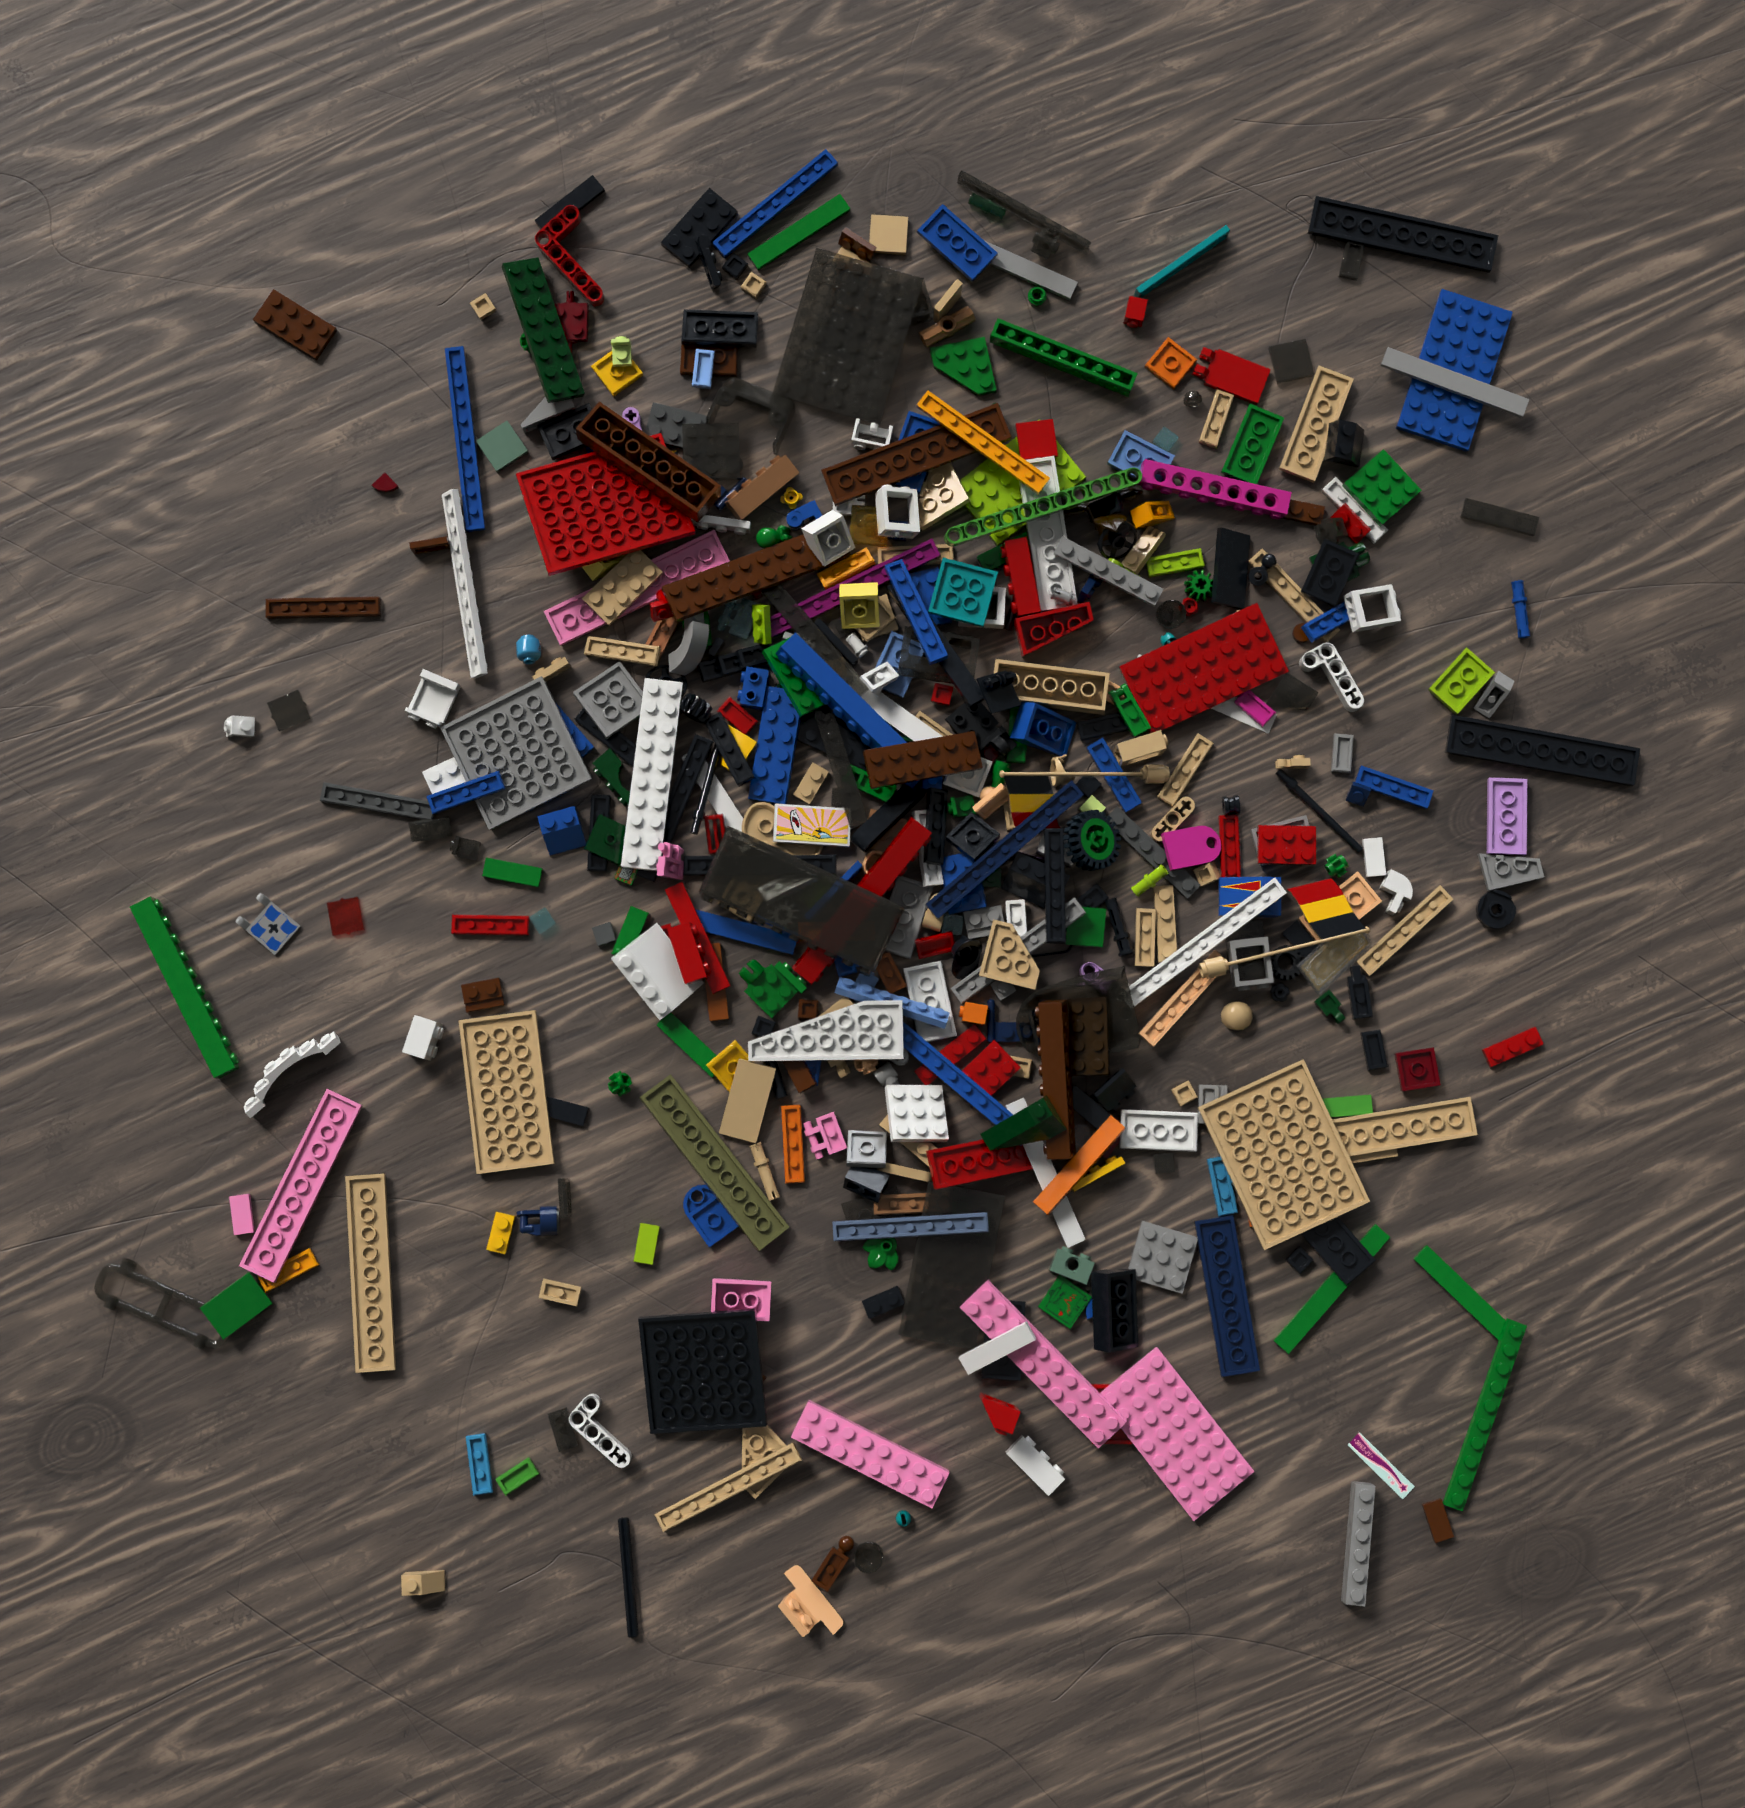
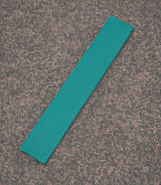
[1134,225,1230,298]

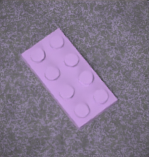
[1487,777,1527,855]

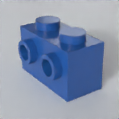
[737,666,770,711]

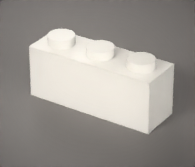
[1005,1435,1065,1496]

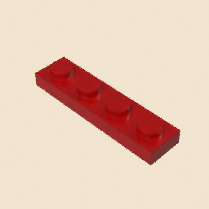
[914,1024,986,1085]

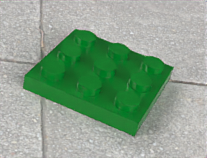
[1342,449,1422,527]

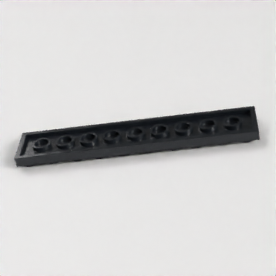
[1307,196,1498,273]
[1445,715,1640,786]

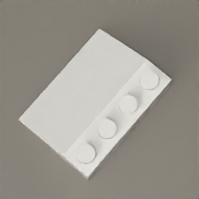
[611,923,704,1020]

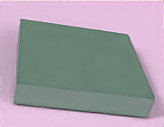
[476,421,528,473]

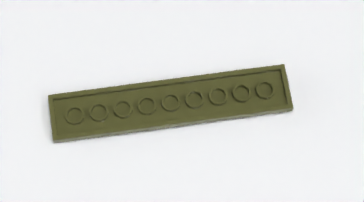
[639,1074,789,1252]

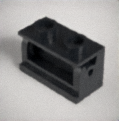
[843,1167,890,1203]

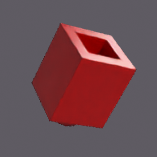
[1123,296,1148,328]

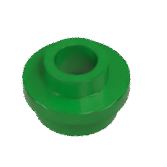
[1028,287,1046,306]

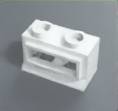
[851,418,893,450]

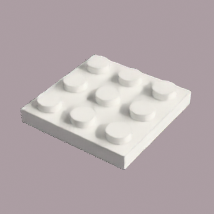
[885,1085,949,1142]

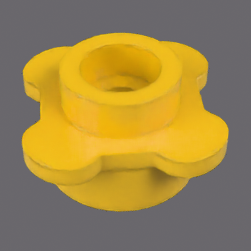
[780,487,803,509]

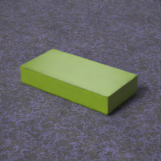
[633,1223,660,1265]

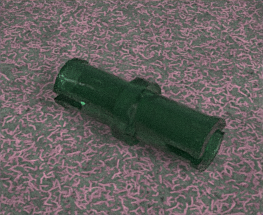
[968,193,1007,220]

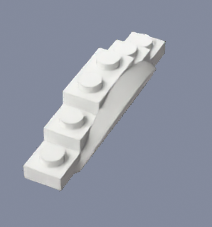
[244,1031,341,1118]

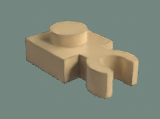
[1275,755,1311,769]

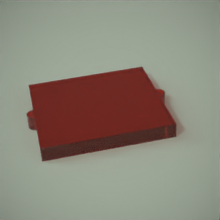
[327,897,364,936]

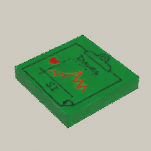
[1038,1274,1092,1329]

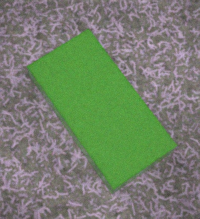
[495,1457,540,1496]

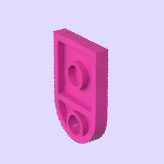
[1161,826,1221,871]

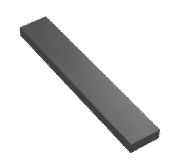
[320,782,435,822]

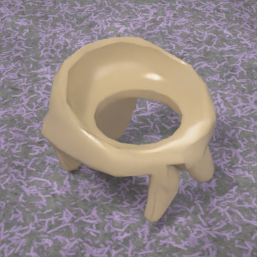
[1050,754,1075,787]

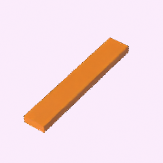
[1033,1115,1126,1215]

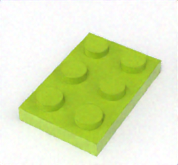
[1428,647,1495,715]

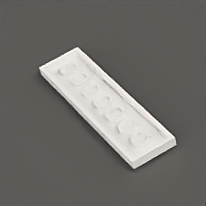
[1019,456,1078,612]

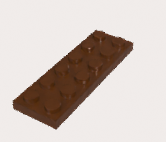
[863,731,983,789]

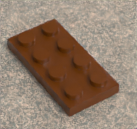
[253,289,337,361]

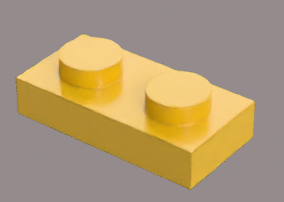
[486,1212,516,1254]

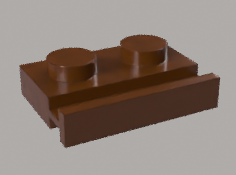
[461,978,505,1013]

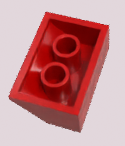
[979,1392,1021,1436]

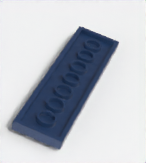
[1194,1215,1260,1377]

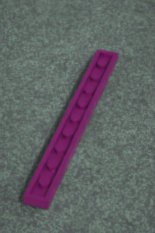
[770,538,940,639]

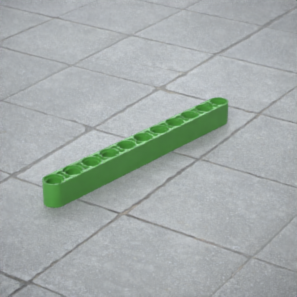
[944,467,1142,547]

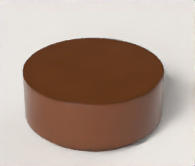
[1292,623,1309,643]

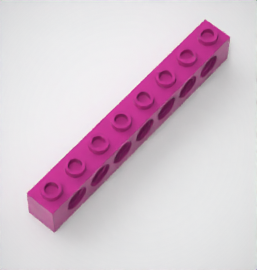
[1137,459,1292,519]

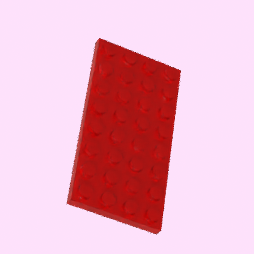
[1119,603,1289,733]

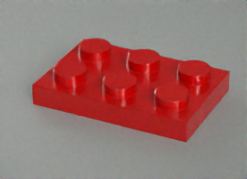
[1257,825,1316,865]
[962,1039,1021,1096]

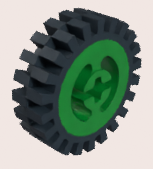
[1063,810,1121,871]

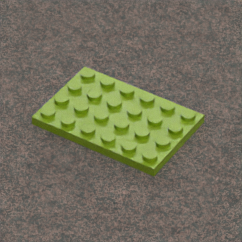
[960,419,1086,546]

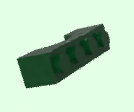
[592,748,630,807]

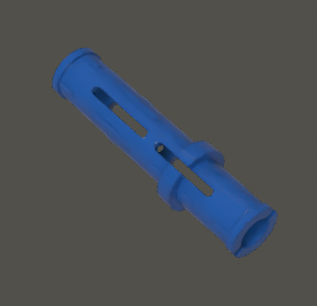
[1511,580,1531,639]

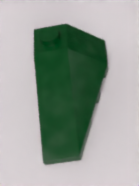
[980,1095,1067,1151]

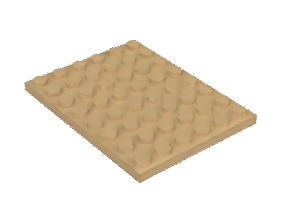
[1197,1059,1370,1250]

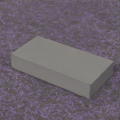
[1331,733,1354,774]

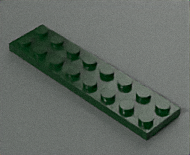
[502,257,585,403]

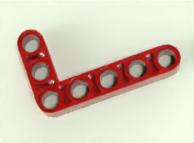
[535,205,604,307]

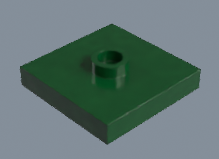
[584,814,626,865]

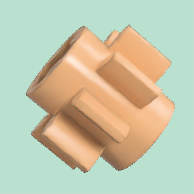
[854,1059,878,1075]

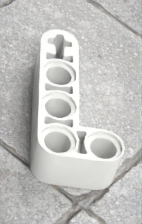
[1299,642,1364,712]
[569,1394,632,1468]

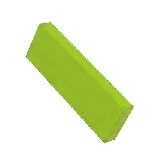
[1146,548,1205,578]

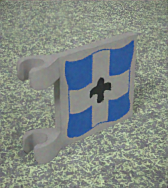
[236,893,301,955]

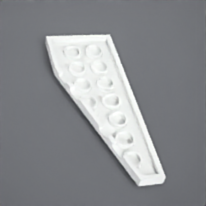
[748,1000,904,1061]

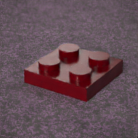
[1394,1047,1441,1092]

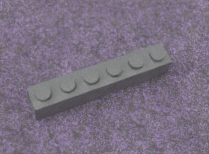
[1341,1481,1376,1606]

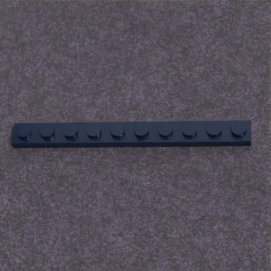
[925,780,1084,919]

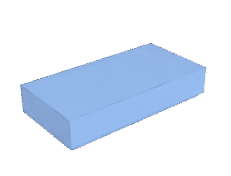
[692,349,715,389]

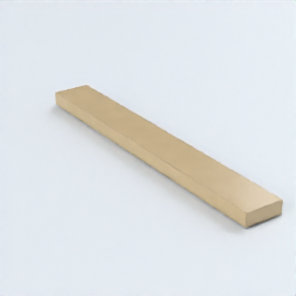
[655,1442,802,1532]

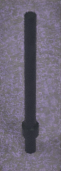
[690,744,720,835]
[1275,768,1363,853]

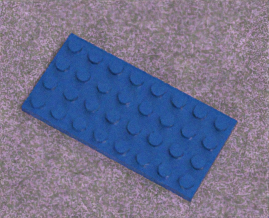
[1396,289,1513,452]

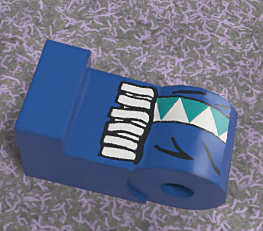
[786,500,822,531]

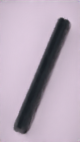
[618,1517,639,1638]

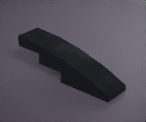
[697,641,774,683]

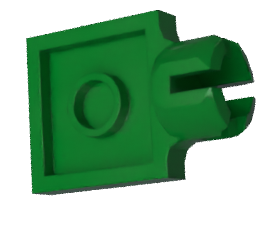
[739,959,798,1018]

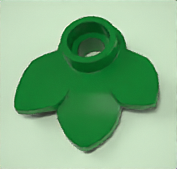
[862,1238,899,1270]

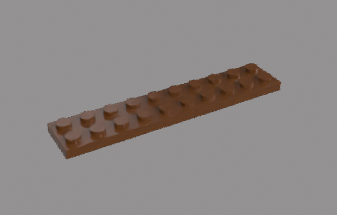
[821,403,1012,506]
[661,534,851,622]

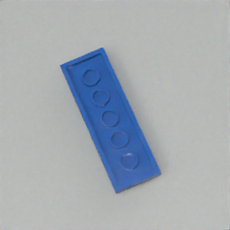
[748,686,801,804]

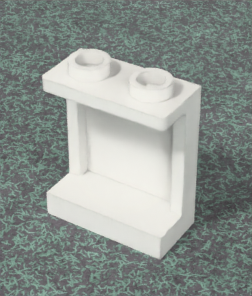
[405,669,461,729]

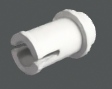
[845,632,868,658]

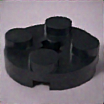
[1476,890,1516,929]

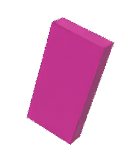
[1234,690,1276,728]

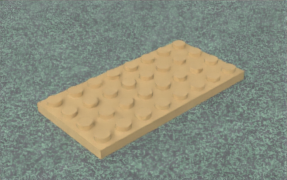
[459,1010,555,1174]

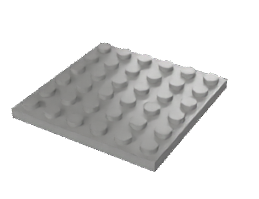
[440,676,592,830]

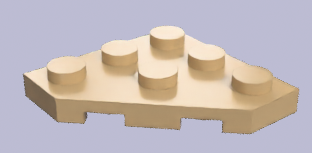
[918,462,971,531]
[979,919,1040,990]
[742,1425,787,1499]

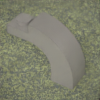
[668,612,709,676]

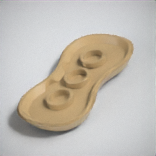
[742,802,823,855]

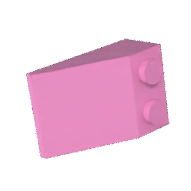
[711,1278,771,1321]

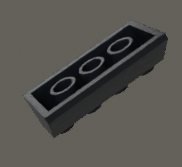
[1091,1269,1139,1353]

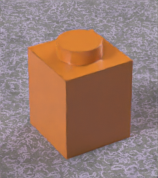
[959,1002,988,1026]

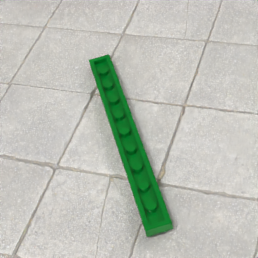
[1443,1318,1527,1512]

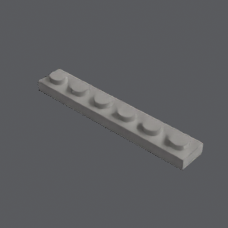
[1053,536,1163,607]

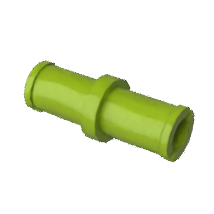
[1131,864,1169,897]

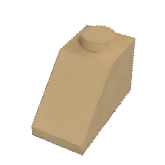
[401,1570,445,1596]

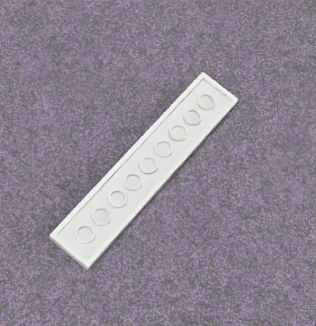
[621,678,683,871]

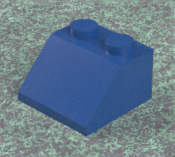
[537,806,586,856]

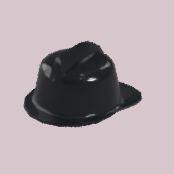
[951,935,982,980]

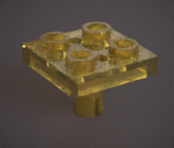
[850,505,890,547]

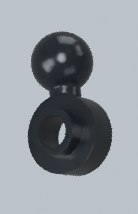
[1249,554,1277,586]

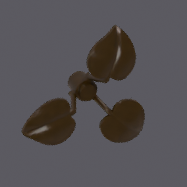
[1063,488,1143,541]

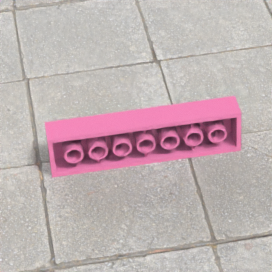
[791,1400,950,1508]

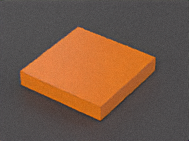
[1145,337,1198,390]

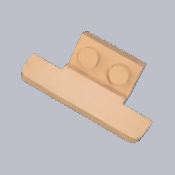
[778,1565,843,1637]

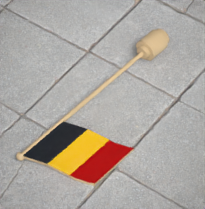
[999,765,1170,828]
[1199,878,1370,979]

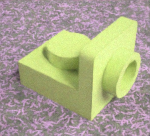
[611,336,632,367]

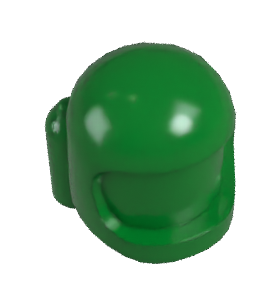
[756,525,793,548]

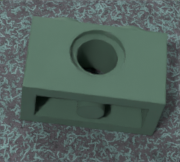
[1049,1246,1095,1285]

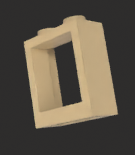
[1113,730,1168,767]

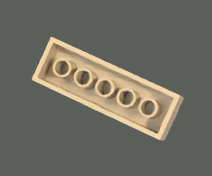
[994,659,1110,715]

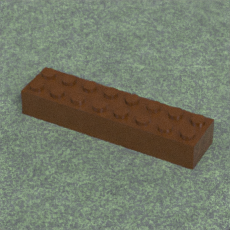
[576,401,721,523]
[1035,999,1076,1160]

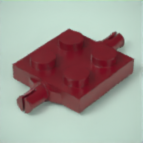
[554,291,589,354]

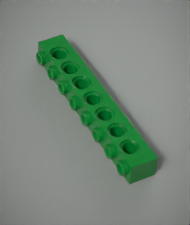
[990,318,1138,397]

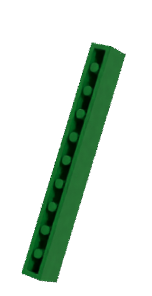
[130,896,239,1079]

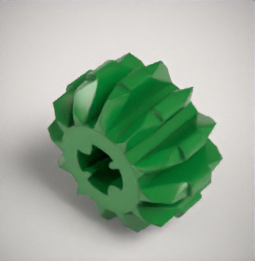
[1184,570,1213,602]

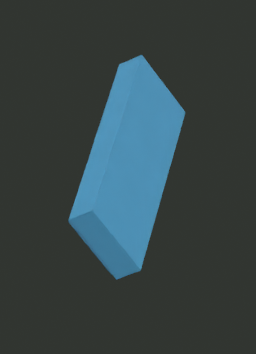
[1206,1156,1238,1216]
[466,1433,494,1496]

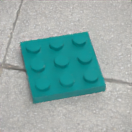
[928,557,998,628]

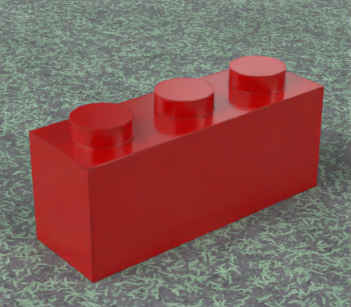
[667,921,711,985]

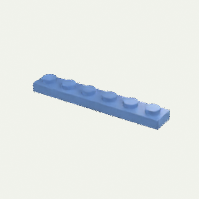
[834,977,950,1029]

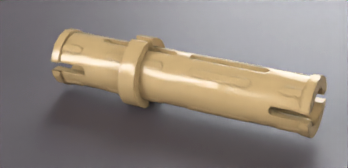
[749,1142,780,1201]

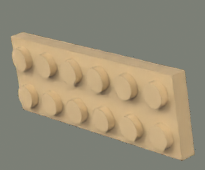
[1279,366,1354,483]

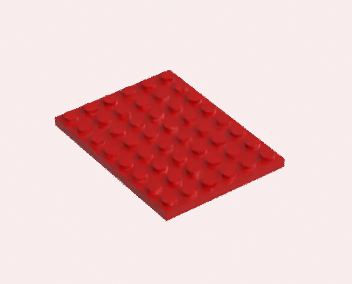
[516,433,695,576]

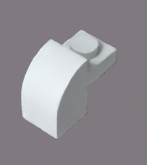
[1379,869,1413,915]

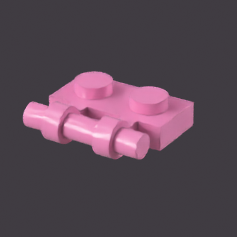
[656,842,684,880]
[803,1112,847,1160]

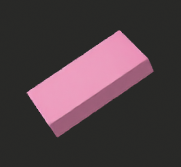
[229,1194,255,1235]

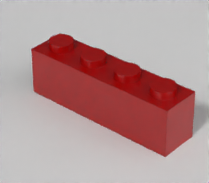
[1000,537,1041,618]

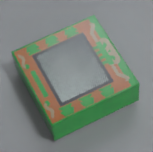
[614,864,638,886]

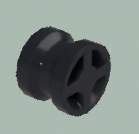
[1222,795,1241,815]

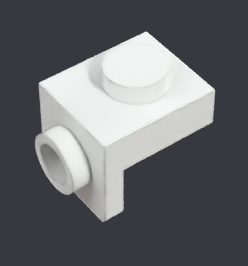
[224,715,255,737]

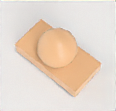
[972,783,1009,820]

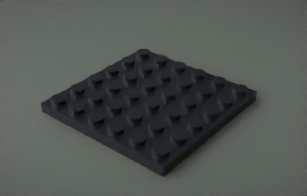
[638,1309,767,1434]

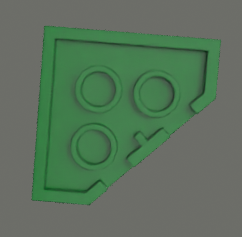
[930,337,996,396]

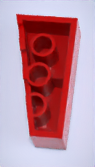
[1014,602,1094,657]

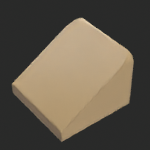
[1193,861,1221,887]

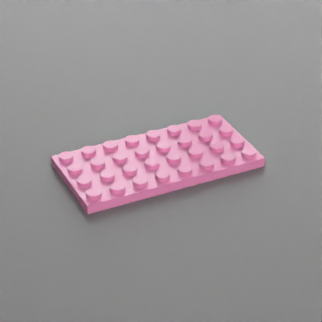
[1100,1347,1254,1521]

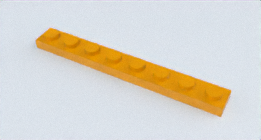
[916,390,1050,495]

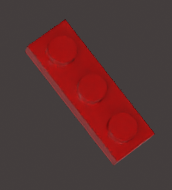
[1482,1027,1544,1067]

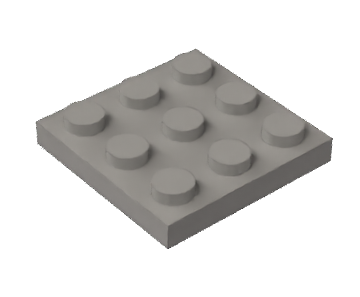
[573,661,643,739]
[1128,1221,1198,1294]

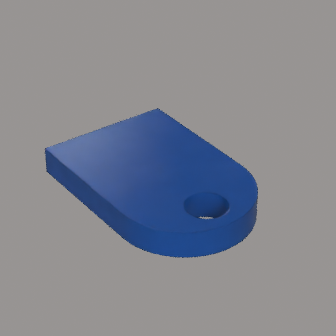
[683,1185,739,1247]

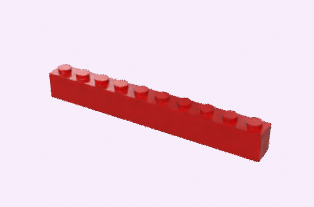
[792,817,932,984]

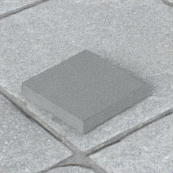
[847,1130,887,1168]

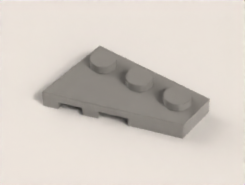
[1477,853,1544,891]

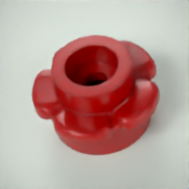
[1180,598,1198,616]

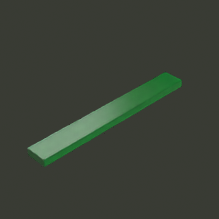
[1273,1224,1390,1354]

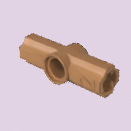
[919,306,976,348]

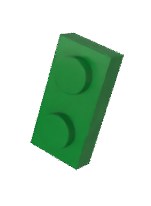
[774,961,807,994]

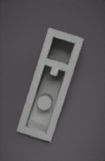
[521,397,575,433]

